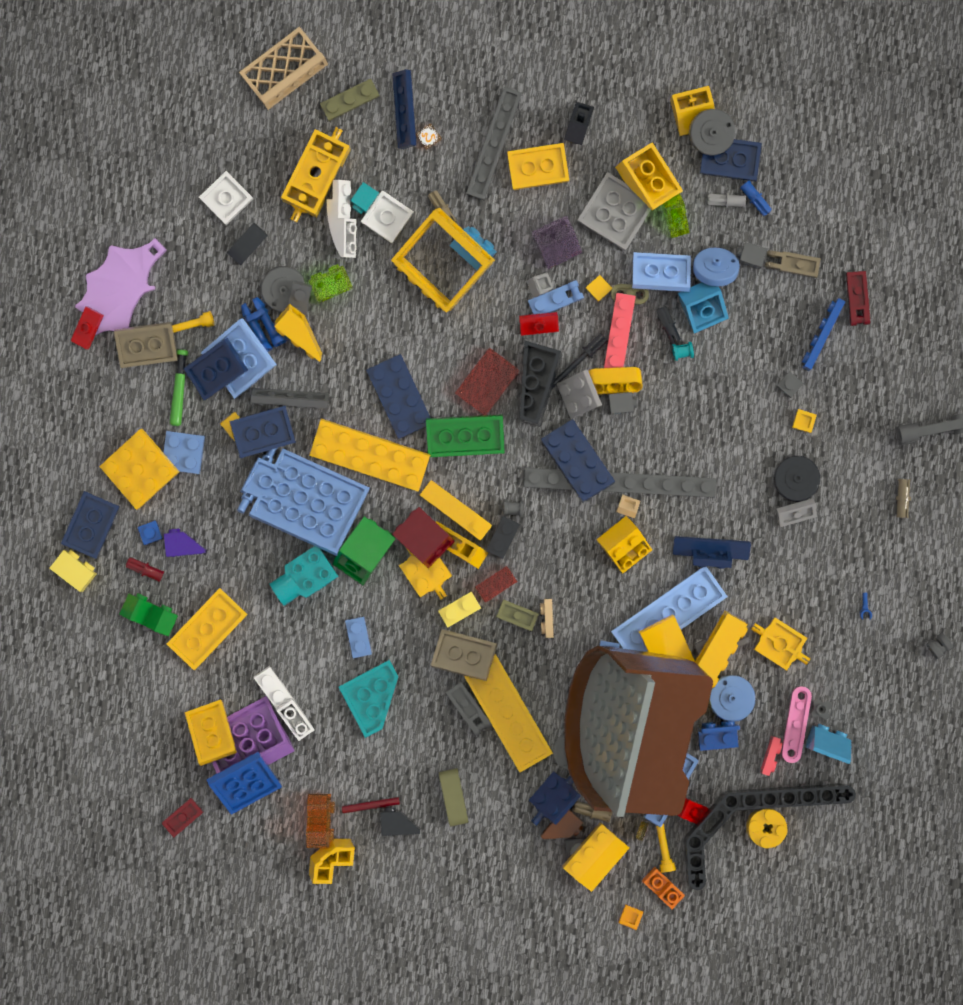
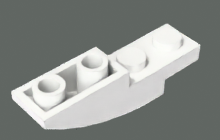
[327,180,357,258]
[254,666,314,741]

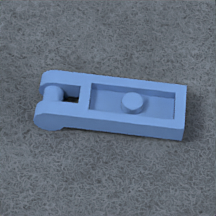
[528,280,584,314]

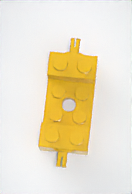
[281,127,350,223]

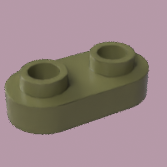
[611,284,649,305]

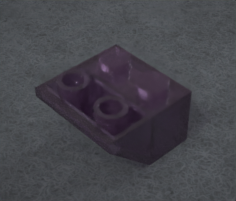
[531,215,582,269]

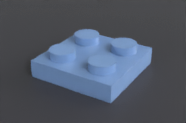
[163,431,205,474]

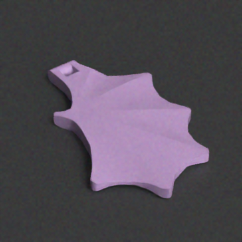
[75,238,167,336]

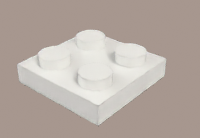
[199,171,253,225]
[361,190,414,244]

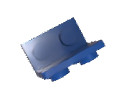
[697,721,740,751]

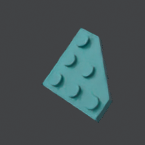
[339,660,399,738]

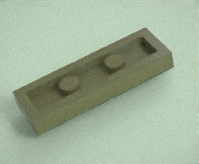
[320,79,380,121]

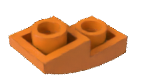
[642,867,685,909]

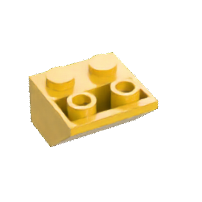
[670,86,715,136]
[596,516,652,574]

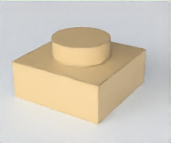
[617,495,640,518]

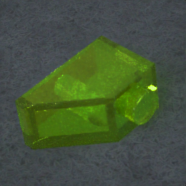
[662,193,690,238]

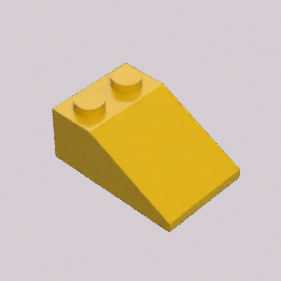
[615,143,683,210]

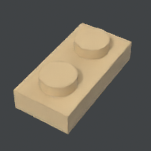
[540,599,554,638]

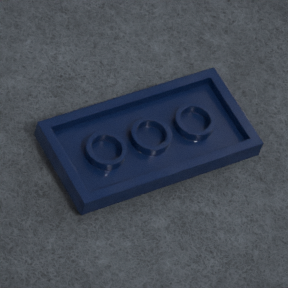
[366,354,431,439]
[541,419,615,503]

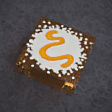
[416,123,442,151]

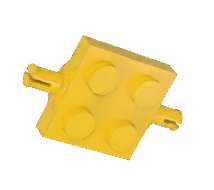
[399,548,452,600]
[751,617,810,671]

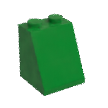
[332,517,396,586]

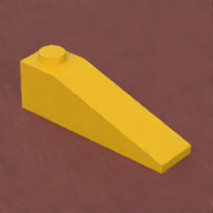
[420,480,492,541]

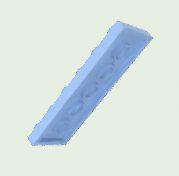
[611,567,728,652]

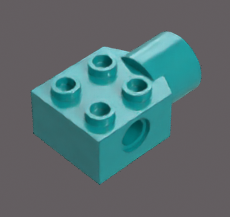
[269,546,339,606]

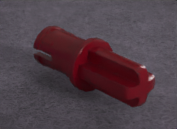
[126,557,165,583]

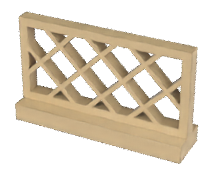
[239,27,328,110]

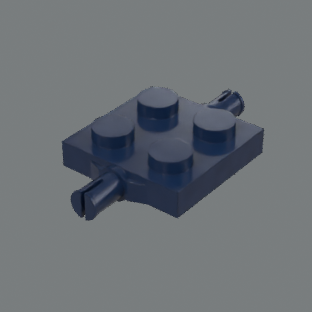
[529,771,581,826]

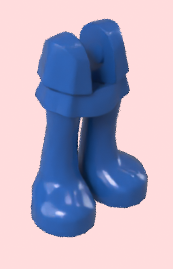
[241,297,289,352]

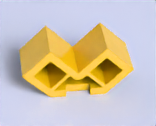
[309,839,355,884]

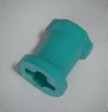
[672,341,694,361]

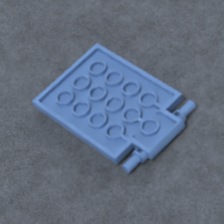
[237,448,370,556]

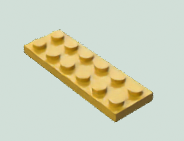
[309,418,430,492]
[463,654,553,772]

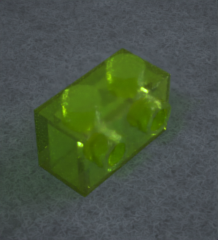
[308,264,353,304]

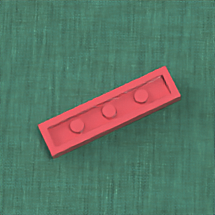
[604,293,636,368]

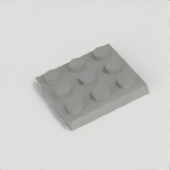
[577,172,651,251]

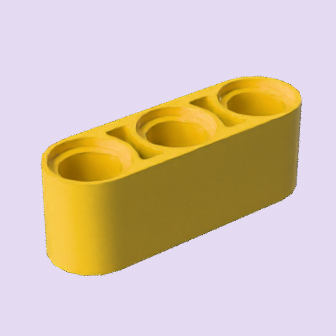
[589,367,643,394]

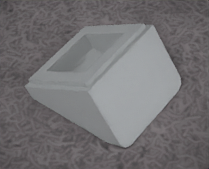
[526,273,555,298]

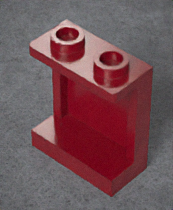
[393,507,455,569]

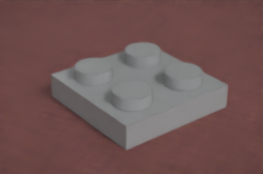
[557,370,602,419]

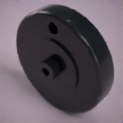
[773,456,820,502]

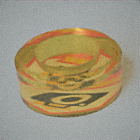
[636,821,649,841]

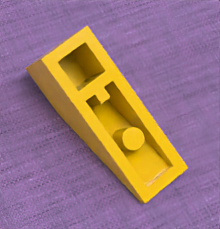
[436,521,488,569]

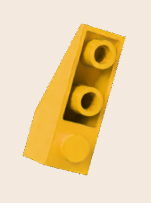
[274,304,322,362]

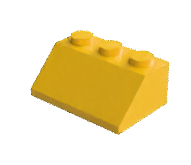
[563,822,629,892]

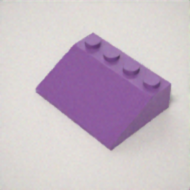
[212,696,295,773]

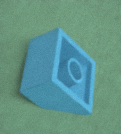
[678,282,729,333]

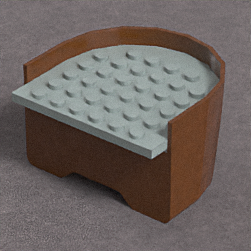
[564,645,713,817]

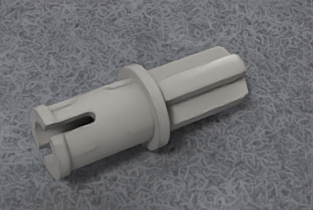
[707,193,746,208]

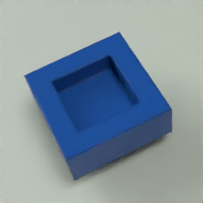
[138,521,163,545]

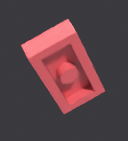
[760,736,782,776]

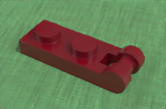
[846,271,870,326]

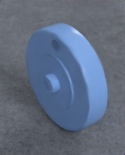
[693,248,740,286]
[709,675,755,722]

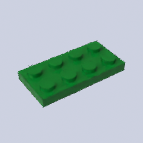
[426,414,505,457]

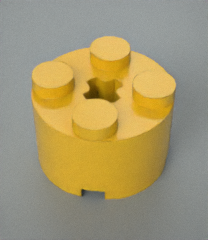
[746,808,787,848]

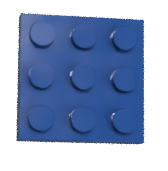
[207,752,282,814]

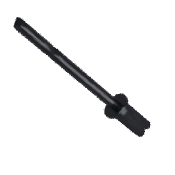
[552,333,608,389]

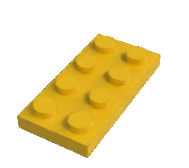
[167,588,248,671]

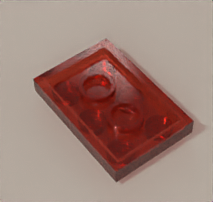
[455,347,520,415]

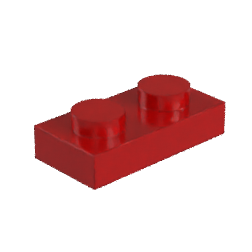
[677,798,709,824]

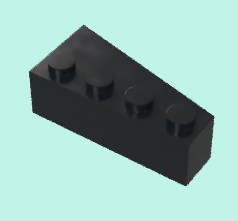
[520,340,563,427]

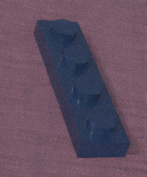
[392,69,417,149]

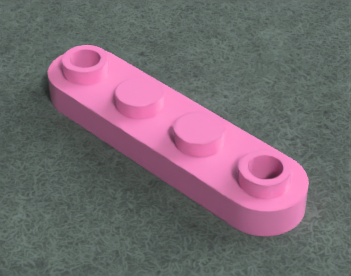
[781,686,812,763]

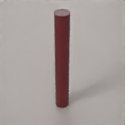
[342,797,400,814]

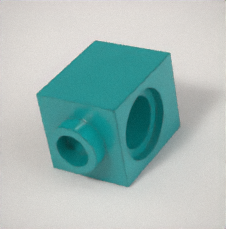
[351,182,379,214]

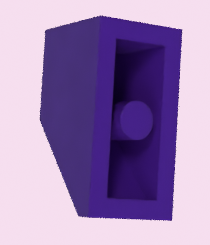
[164,529,206,557]

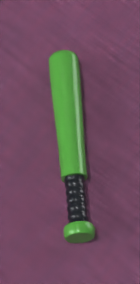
[170,350,188,426]

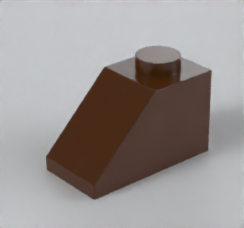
[540,810,583,839]

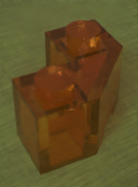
[306,794,335,848]

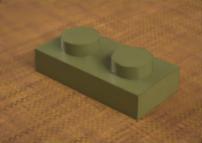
[496,599,539,631]

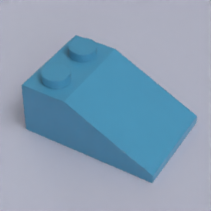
[805,724,851,764]

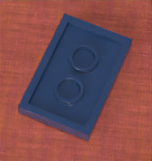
[700,139,762,182]
[183,338,248,401]
[229,405,296,458]
[61,491,120,559]

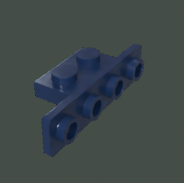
[673,536,751,569]

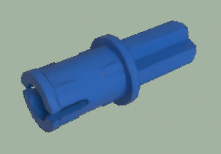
[740,180,772,216]

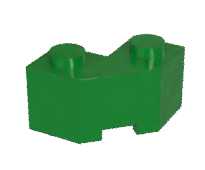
[119,593,178,637]

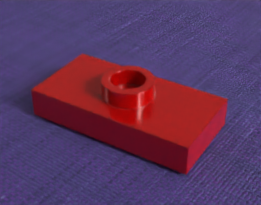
[70,306,104,349]
[519,312,559,336]

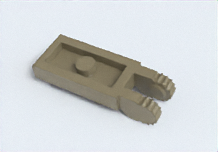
[764,250,821,278]

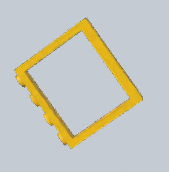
[391,208,495,313]

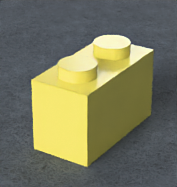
[49,550,97,592]
[438,592,481,627]

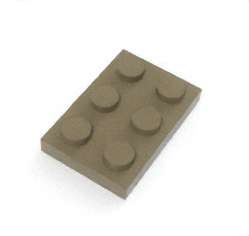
[114,322,178,368]
[431,629,497,681]

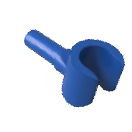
[859,593,872,620]

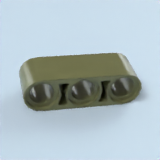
[439,768,469,827]

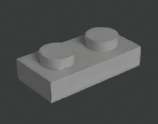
[776,498,817,527]

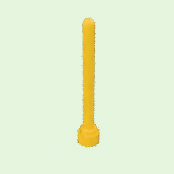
[172,311,215,333]
[656,823,676,873]

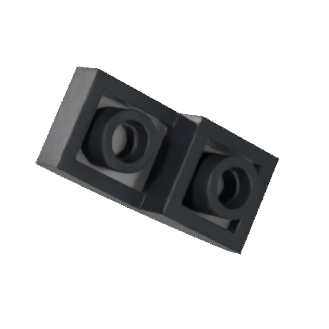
[227,223,268,265]

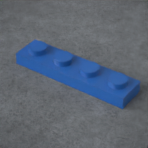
[801,298,846,371]

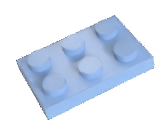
[632,252,691,292]

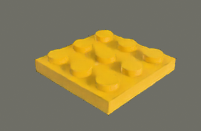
[99,429,179,510]

